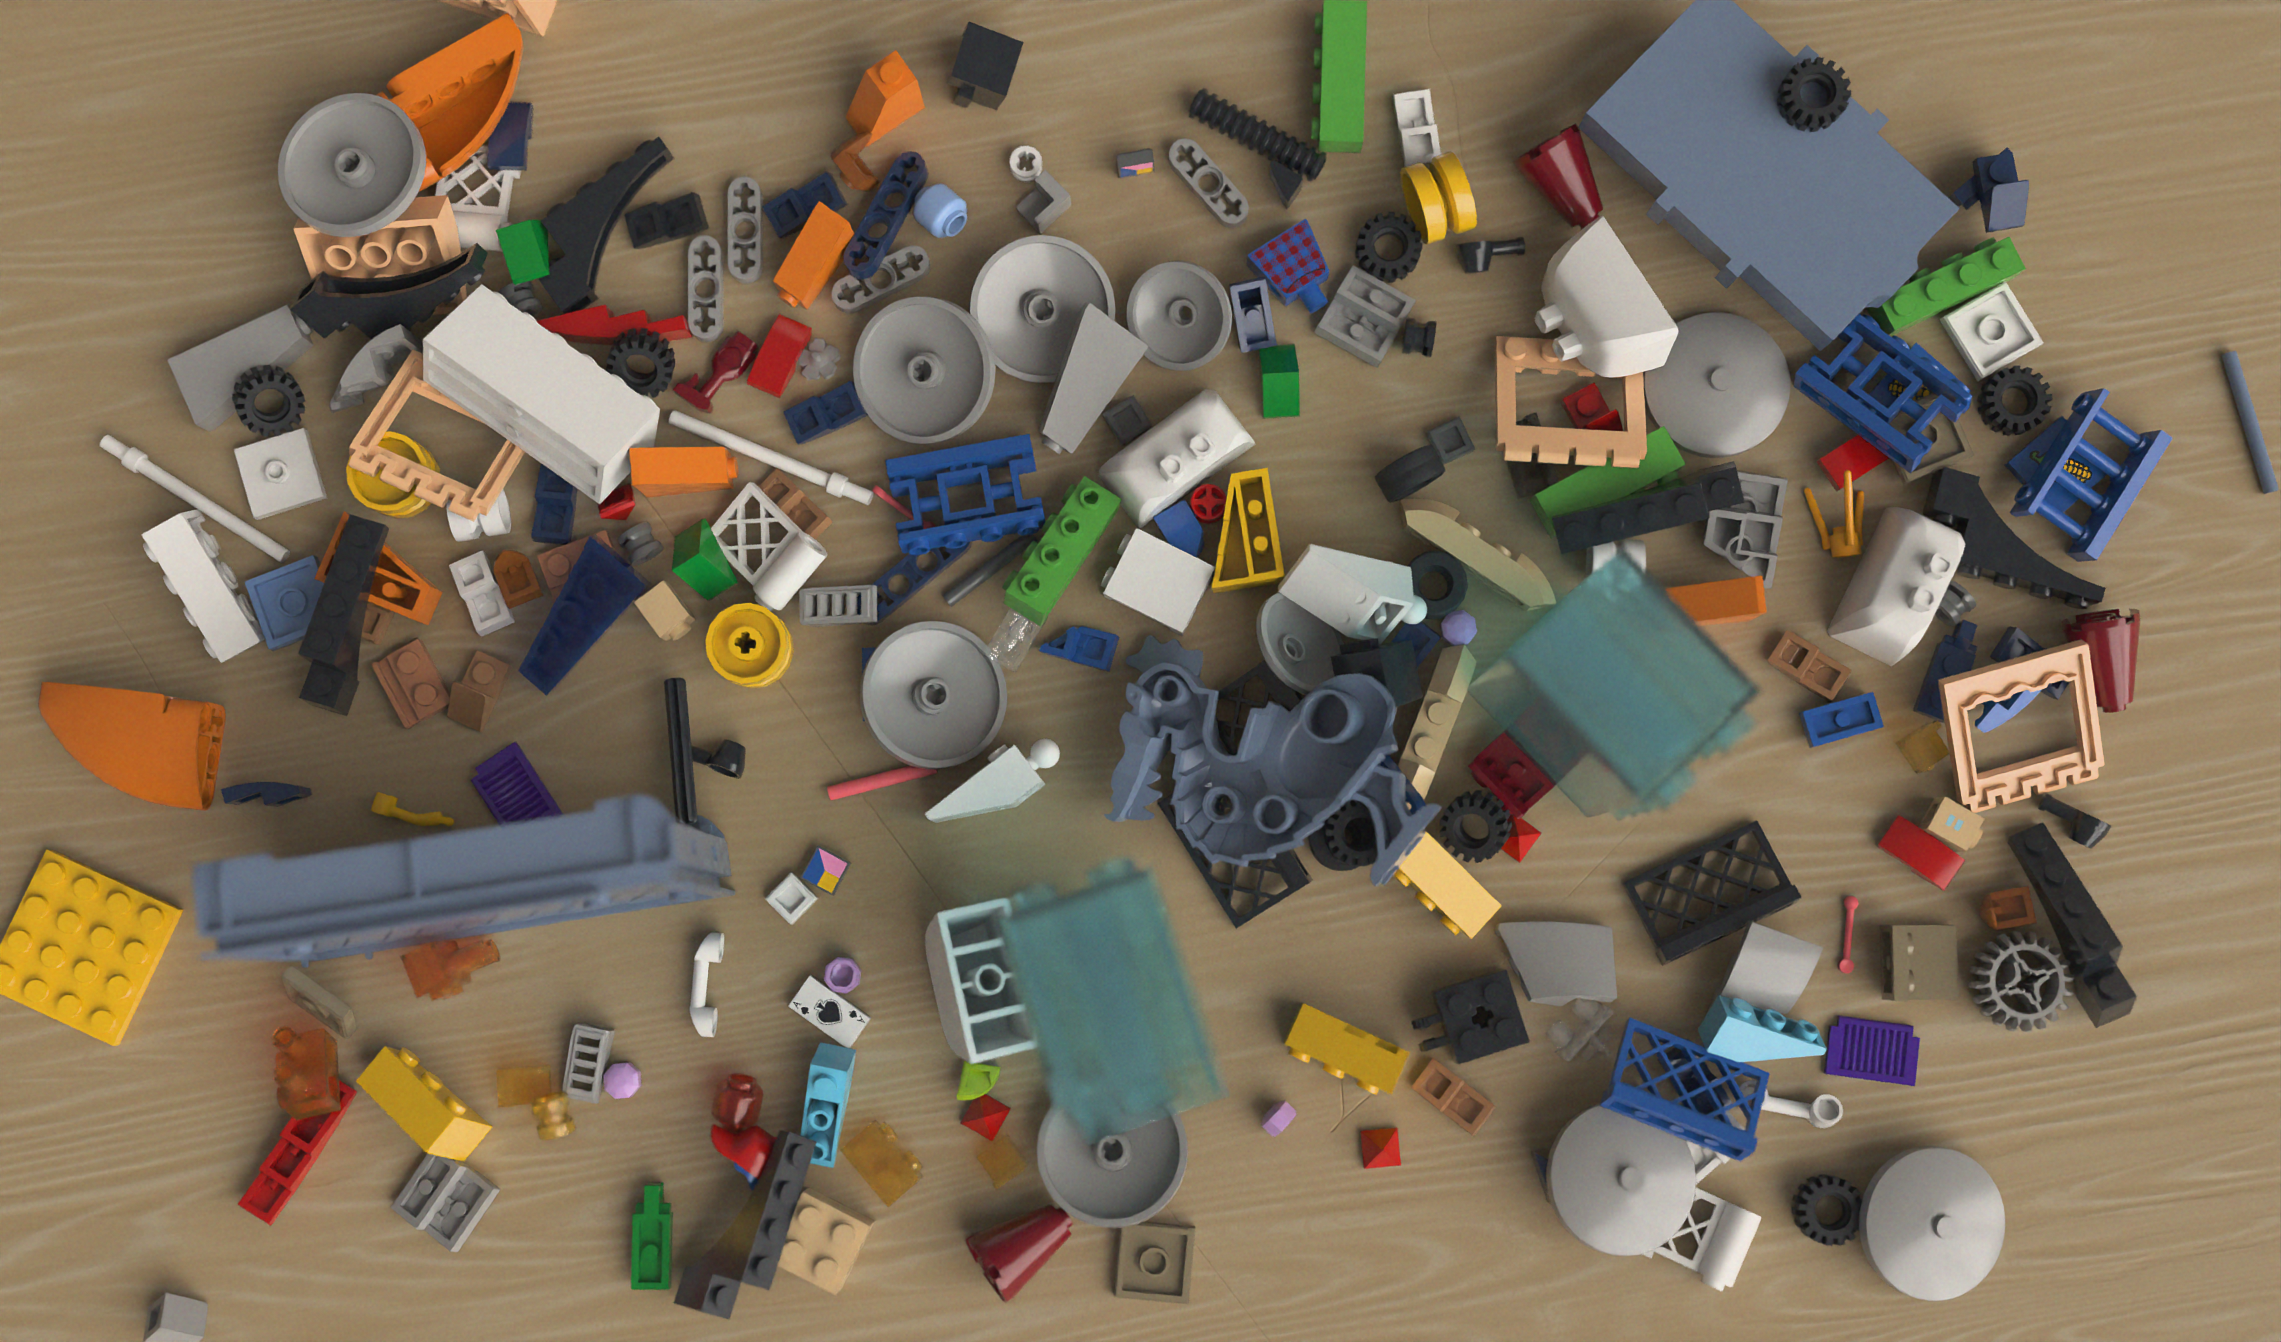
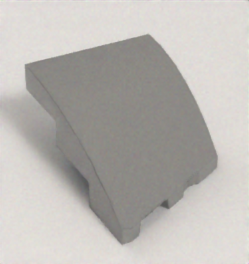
[329,324,423,413]
[1703,470,1788,589]
[1706,920,1823,1015]
[1494,922,1617,1006]

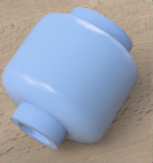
[913,184,967,238]

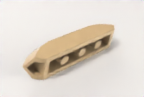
[1400,498,1556,611]
[1397,644,1477,810]

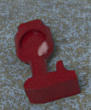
[673,330,759,414]

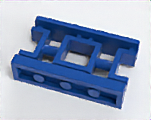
[1794,314,1972,473]
[885,434,1046,555]

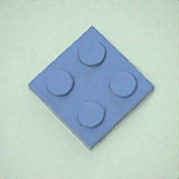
[244,555,324,651]

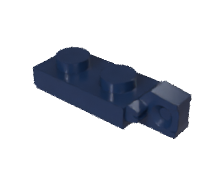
[1913,620,1978,723]

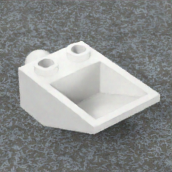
[1278,544,1427,644]
[925,739,1060,823]

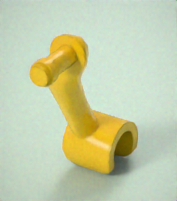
[371,792,454,826]

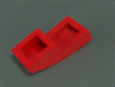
[747,314,812,398]
[1816,435,1889,492]
[1878,815,1965,891]

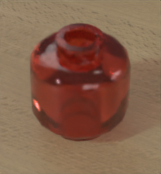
[711,1073,764,1132]

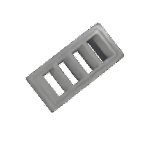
[799,585,877,627]
[561,1022,615,1104]

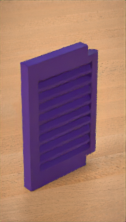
[470,742,564,826]
[1824,1015,1920,1086]

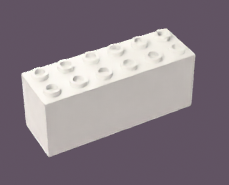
[423,284,660,504]

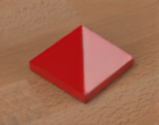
[598,484,635,521]
[1501,814,1541,863]
[960,1094,1011,1142]
[1360,1127,1401,1169]

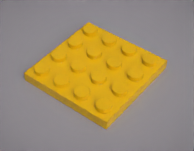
[0,849,184,1046]

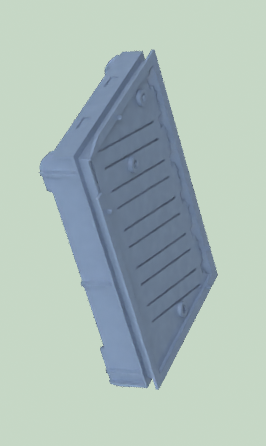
[193,795,735,968]

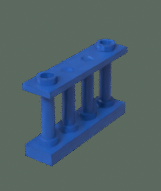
[2010,388,2173,562]

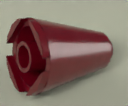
[1512,123,1604,230]
[2061,609,2141,713]
[965,1204,1073,1303]

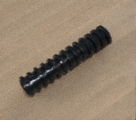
[1189,88,1327,182]

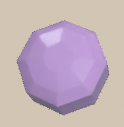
[1440,610,1477,646]
[824,957,862,993]
[603,1062,642,1099]
[1261,1100,1297,1137]

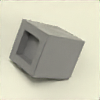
[1017,170,1071,234]
[143,1293,208,1342]

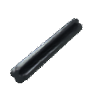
[664,678,698,824]

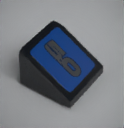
[1269,160,1303,209]

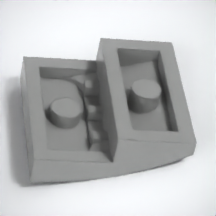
[1315,266,1416,368]
[391,1153,501,1252]

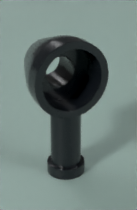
[1456,237,1526,274]
[691,739,746,779]
[2038,793,2111,849]

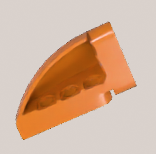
[376,13,523,193]
[38,682,226,811]

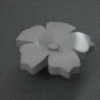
[798,338,841,380]

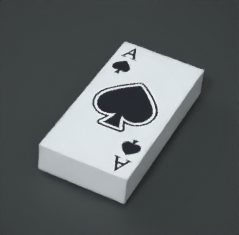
[788,975,871,1048]

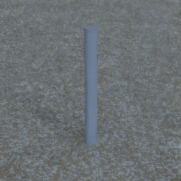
[2221,351,2279,494]

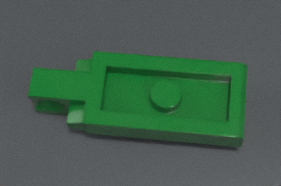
[631,1182,673,1290]

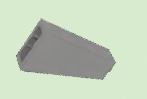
[1038,302,1149,455]
[167,305,314,432]

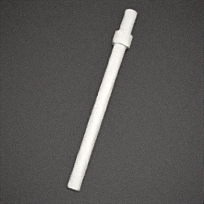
[669,410,874,505]
[100,435,290,563]

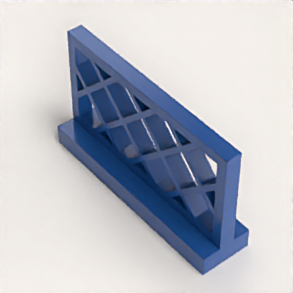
[1600,1018,1770,1162]

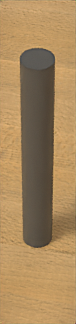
[942,534,1038,607]

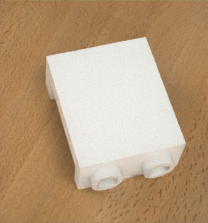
[1101,528,1215,636]

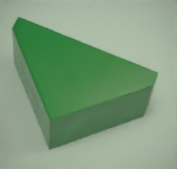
[496,219,549,285]
[1259,344,1300,419]
[672,519,738,601]

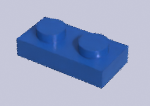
[1799,692,1884,748]

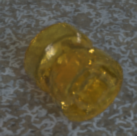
[530,1091,576,1140]

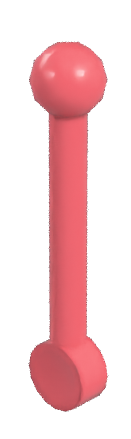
[872,485,936,529]
[1837,896,1859,973]

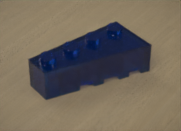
[518,534,651,696]

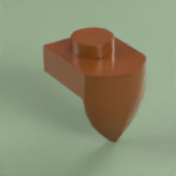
[831,131,880,192]
[493,549,544,609]
[1979,886,2037,931]

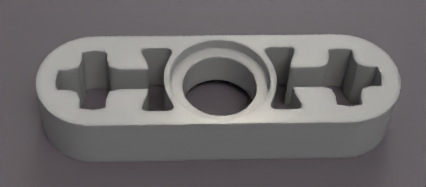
[1169,138,1249,228]
[728,177,763,284]
[688,235,724,342]
[832,245,931,314]

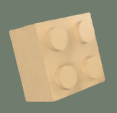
[778,1188,875,1295]

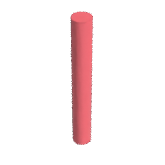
[827,765,938,801]

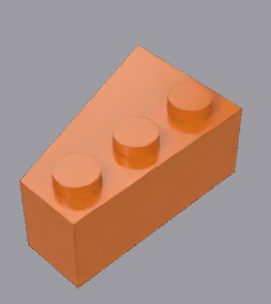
[314,511,443,625]

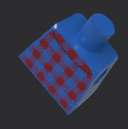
[1246,218,1329,313]

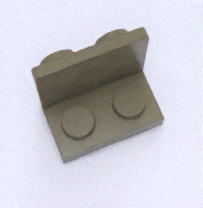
[1880,925,1959,1001]

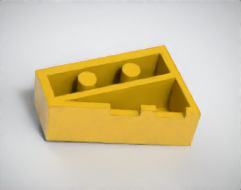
[1211,468,1285,594]
[1393,830,1501,939]
[1283,1002,1410,1095]
[356,1046,493,1162]

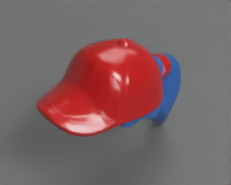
[710,1124,777,1191]

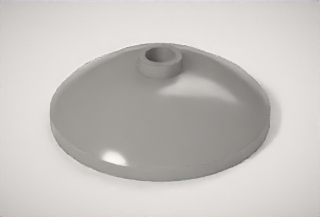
[1127,261,1232,371]
[1256,592,1343,695]

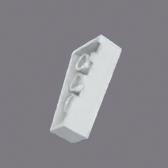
[141,509,265,663]

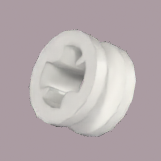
[1010,146,1042,182]

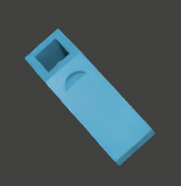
[1698,995,1827,1062]
[800,1042,856,1168]

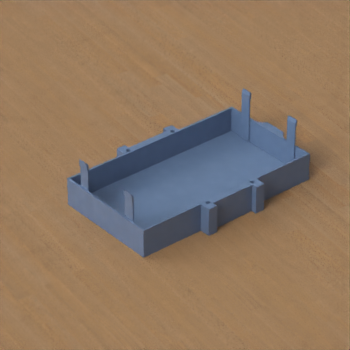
[1578,0,1960,351]

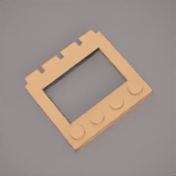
[1494,336,1647,468]
[349,349,525,522]
[1938,639,2104,813]

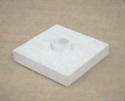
[1940,281,2044,381]
[234,428,327,520]

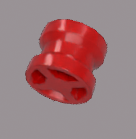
[1190,484,1227,525]

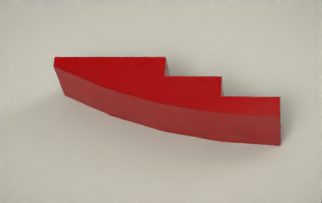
[537,304,693,345]
[237,1072,357,1226]

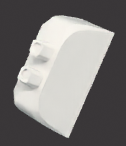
[1535,216,1678,378]
[1099,389,1255,529]
[1827,507,1965,667]
[925,898,1042,1064]

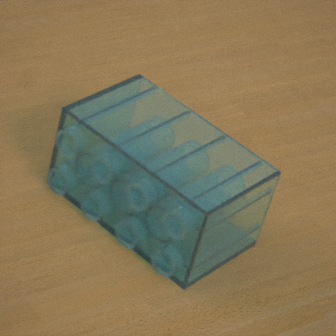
[1467,547,1761,821]
[995,857,1230,1145]

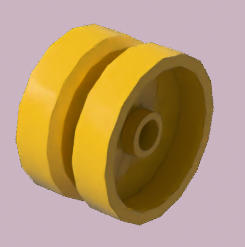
[1400,151,1477,245]
[346,431,440,519]
[705,603,794,689]

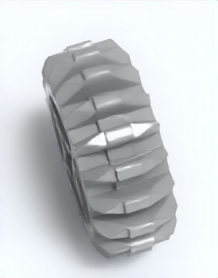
[1968,931,2074,1032]

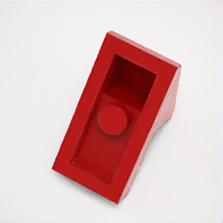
[1560,383,1624,432]

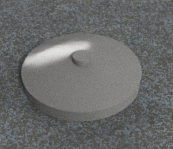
[278,93,426,237]
[969,235,1115,383]
[853,297,995,444]
[1643,312,1790,458]
[860,621,1007,769]
[1037,1074,1188,1228]
[1546,1103,1696,1256]
[1859,1146,2005,1301]

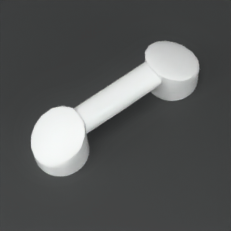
[689,932,724,1037]
[1739,1080,1843,1128]

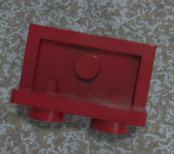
[1468,728,1558,819]

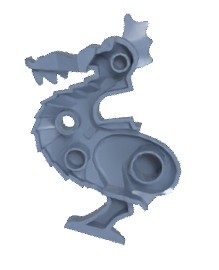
[1104,635,1441,886]

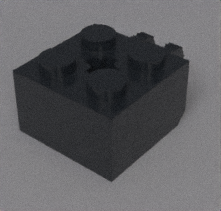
[1411,969,1530,1065]

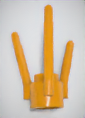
[1804,470,1864,558]

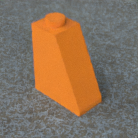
[845,50,925,148]
[773,201,854,310]
[629,447,738,497]
[1654,575,1767,629]

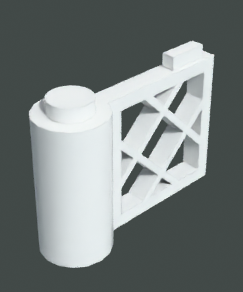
[435,145,521,251]
[711,482,827,611]
[1643,1187,1762,1291]

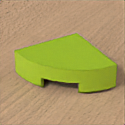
[957,1061,1001,1100]

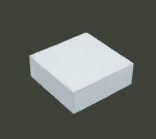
[765,872,819,925]

